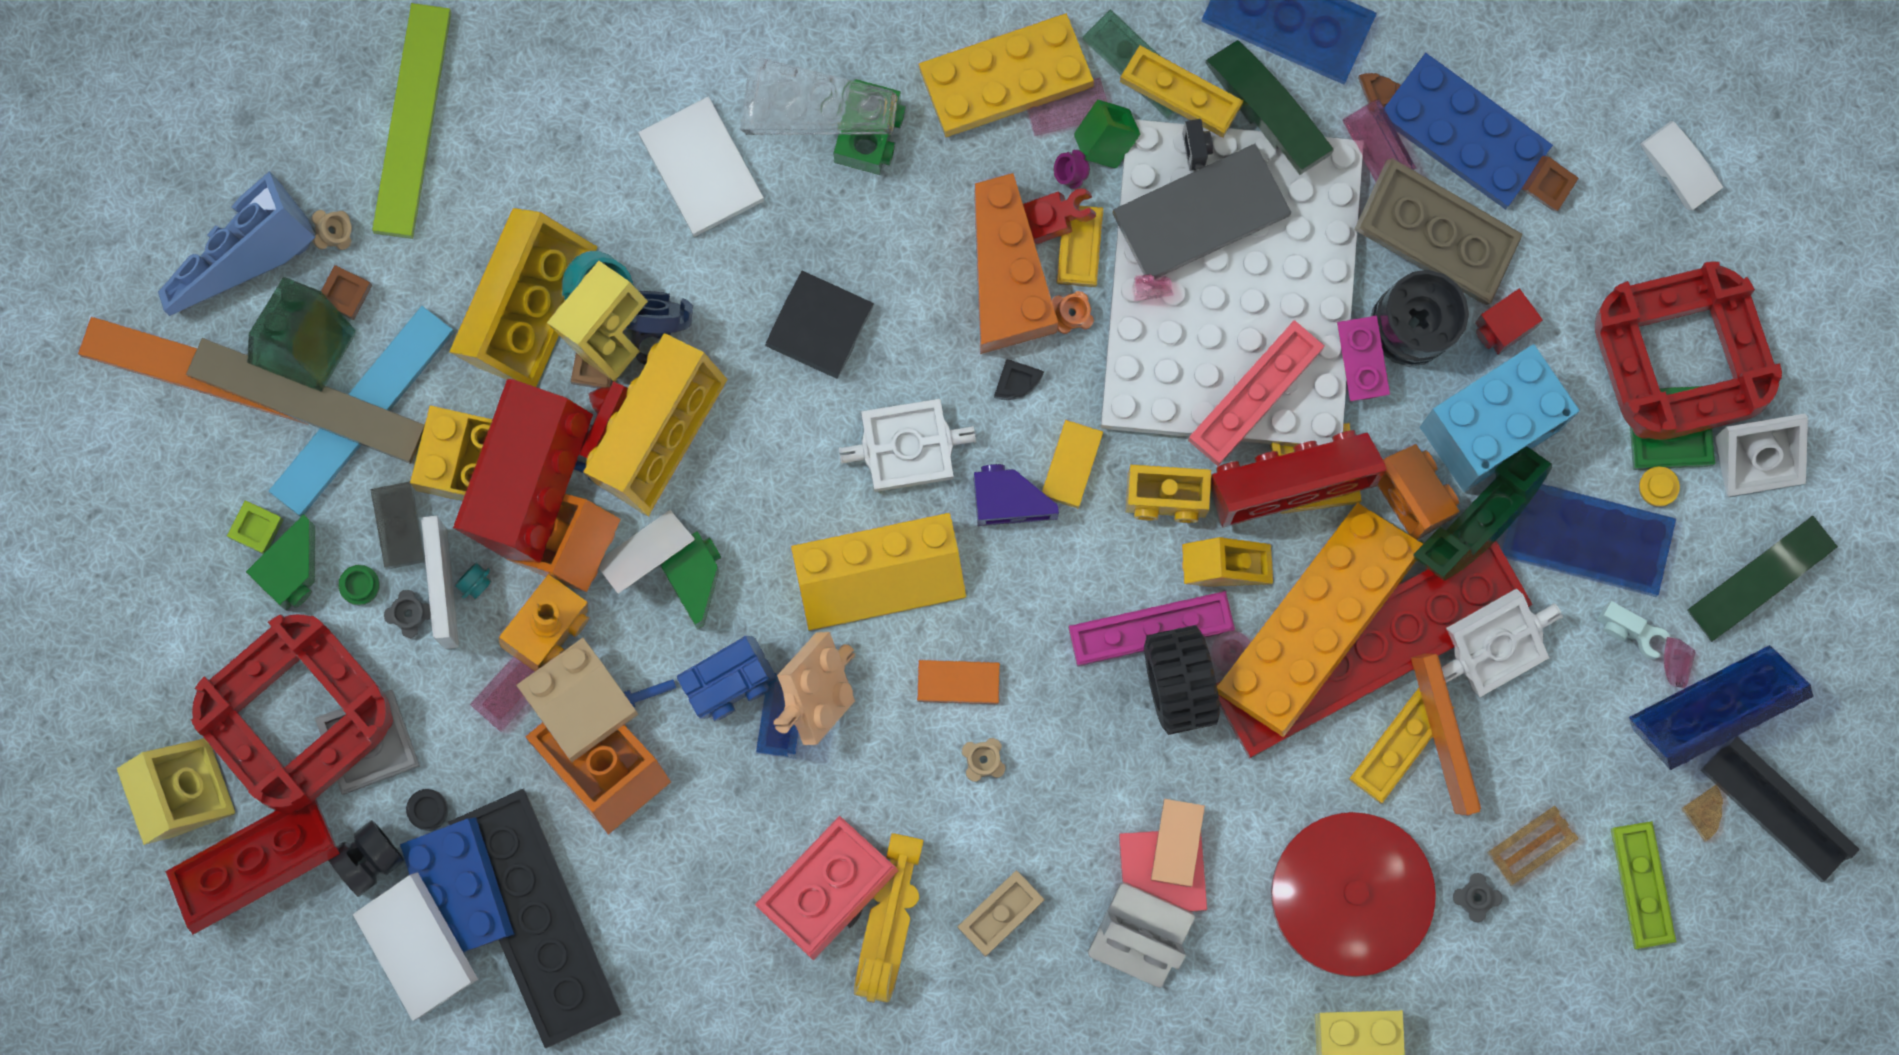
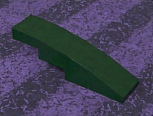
[1205,40,1334,175]

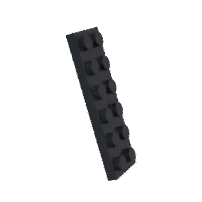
[448,788,622,1049]

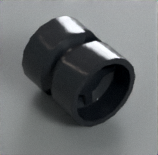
[328,820,405,897]

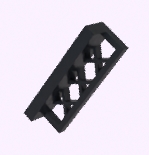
[1700,736,1860,882]

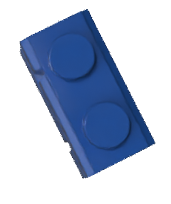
[677,636,777,722]

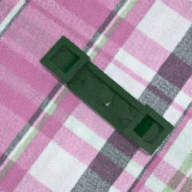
[1413,446,1553,581]
[1687,515,1838,642]

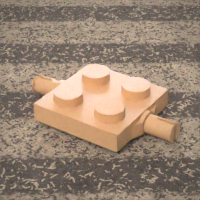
[774,632,855,745]

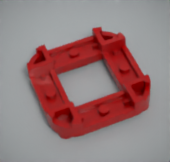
[1595,261,1782,440]
[191,614,393,814]

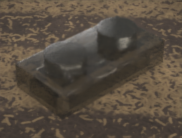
[370,481,425,570]

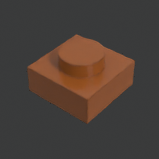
[1522,156,1579,211]
[316,265,372,320]

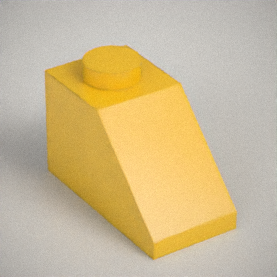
[1182,537,1273,587]

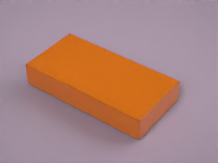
[917,660,1000,704]

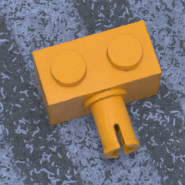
[499,574,589,672]

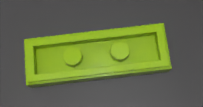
[1610,821,1676,949]

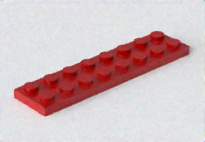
[1216,541,1533,759]

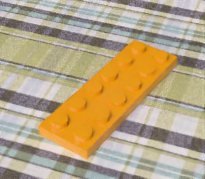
[1217,502,1423,737]

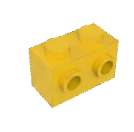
[1125,464,1211,523]

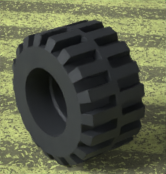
[1144,625,1220,735]

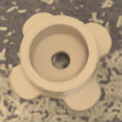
[311,210,352,250]
[962,738,1005,782]

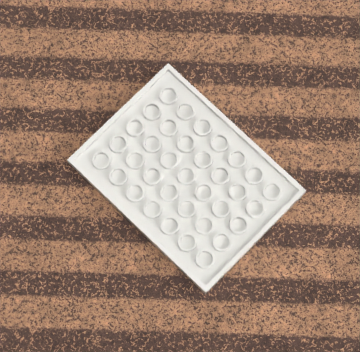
[1101,119,1364,447]

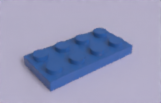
[1378,52,1553,210]

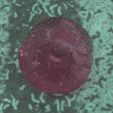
[1211,631,1250,672]

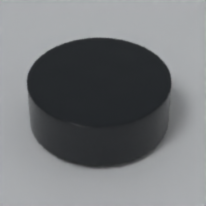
[406,789,448,831]

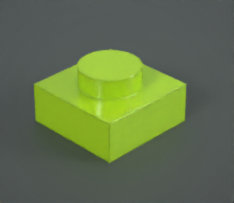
[227,500,283,554]

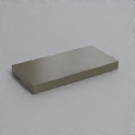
[1354,158,1523,305]

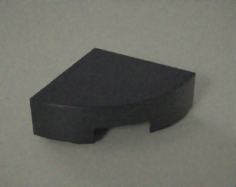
[994,359,1044,400]

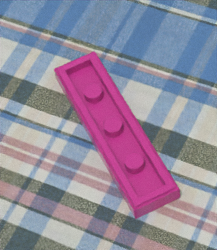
[1068,591,1235,666]

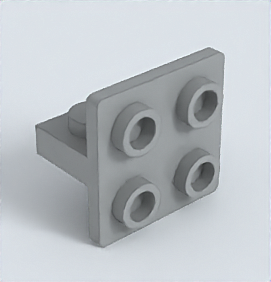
[1088,882,1195,988]

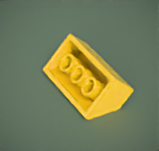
[449,208,597,387]
[583,333,728,517]
[791,513,966,631]

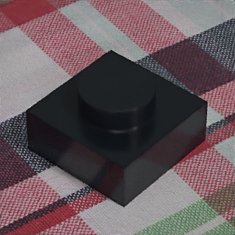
[1182,119,1213,171]

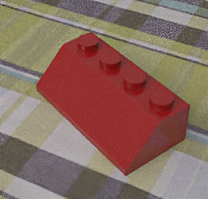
[453,379,593,563]
[1210,430,1387,528]

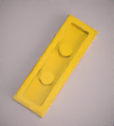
[1120,45,1243,138]
[1348,687,1455,804]

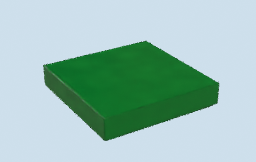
[1630,386,1715,470]

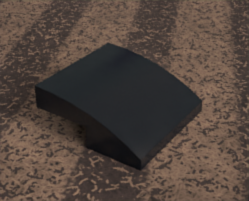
[765,270,874,379]

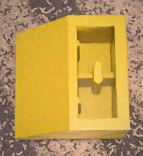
[410,405,492,501]

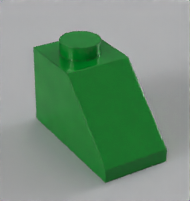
[246,514,315,611]
[660,531,721,630]

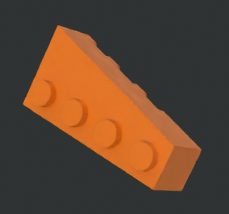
[974,173,1058,354]

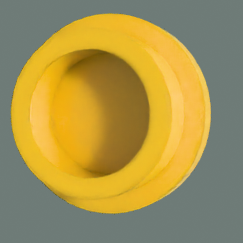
[1639,466,1680,507]

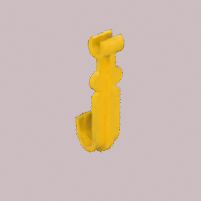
[854,833,924,1003]

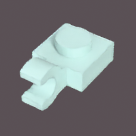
[1597,601,1670,660]

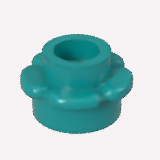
[454,562,492,599]

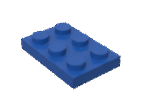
[400,817,514,953]

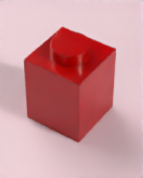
[1475,288,1543,355]

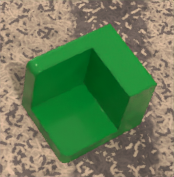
[1074,99,1141,168]

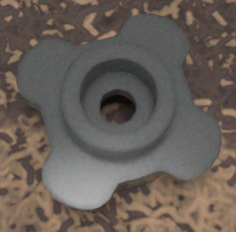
[384,590,431,638]
[1453,873,1502,922]

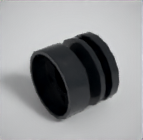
[1371,270,1469,367]

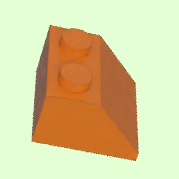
[1377,444,1460,540]
[507,494,621,592]

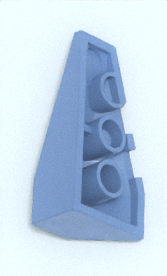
[158,171,316,316]

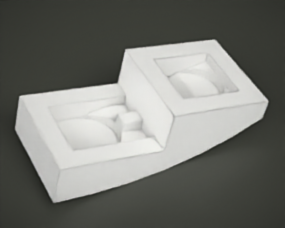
[1640,121,1723,210]

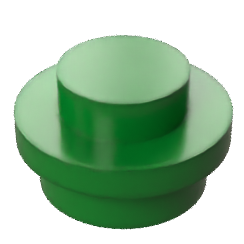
[338,565,380,606]

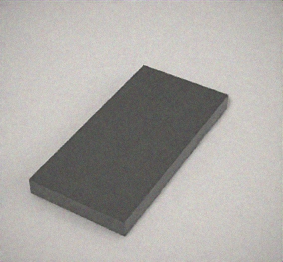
[1112,143,1291,282]

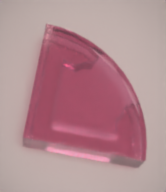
[1132,274,1174,302]
[1664,637,1696,688]

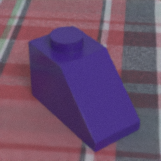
[973,464,1059,526]

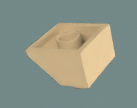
[516,638,639,762]

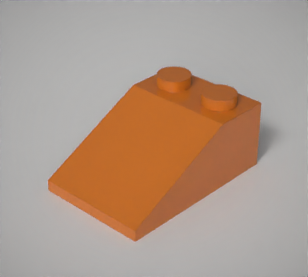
[525,722,671,835]

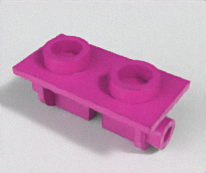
[1337,315,1390,401]

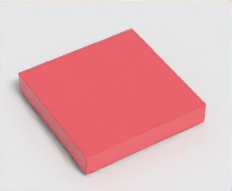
[1119,831,1207,912]

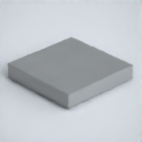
[315,689,420,795]

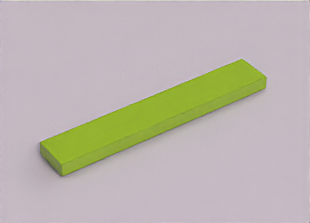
[372,3,452,239]

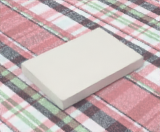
[638,96,764,237]
[421,516,459,649]
[353,872,478,1021]

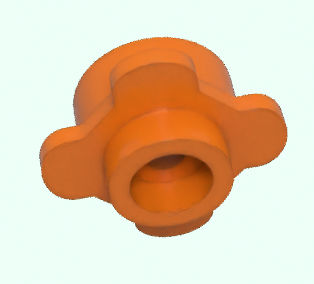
[1052,291,1094,334]

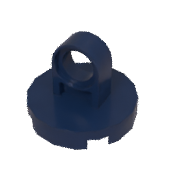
[626,291,693,365]

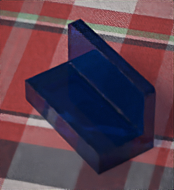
[756,673,800,759]

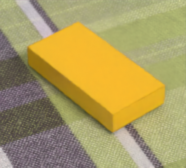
[1057,206,1103,287]
[1042,419,1103,509]

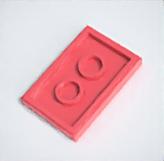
[755,816,898,961]

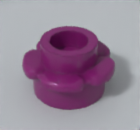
[1053,150,1090,189]

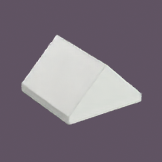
[1714,414,1808,497]

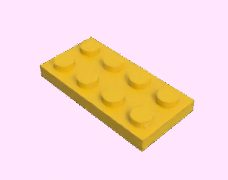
[918,13,1094,138]

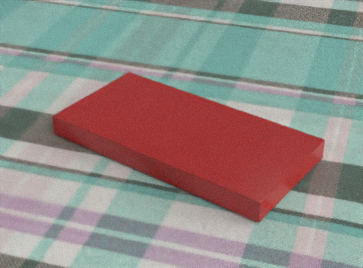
[165,799,340,935]

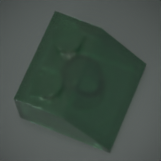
[247,277,356,392]

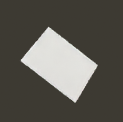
[598,510,695,594]

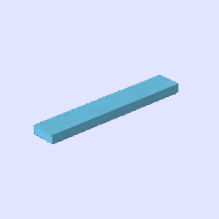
[269,306,454,517]

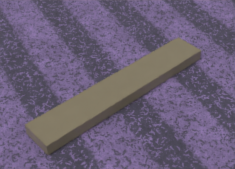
[186,338,425,464]

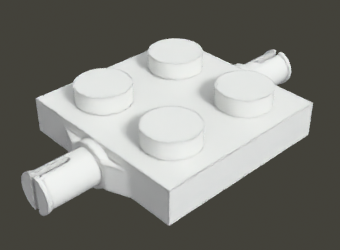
[839,399,976,492]
[1442,589,1563,697]

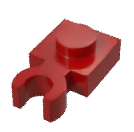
[1023,188,1096,244]

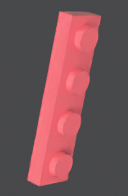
[1188,320,1325,466]

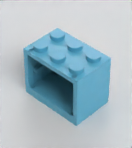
[1420,344,1580,493]

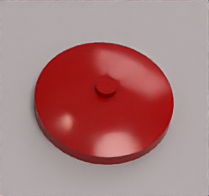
[1271,812,1436,977]

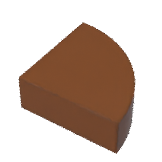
[1358,73,1401,113]

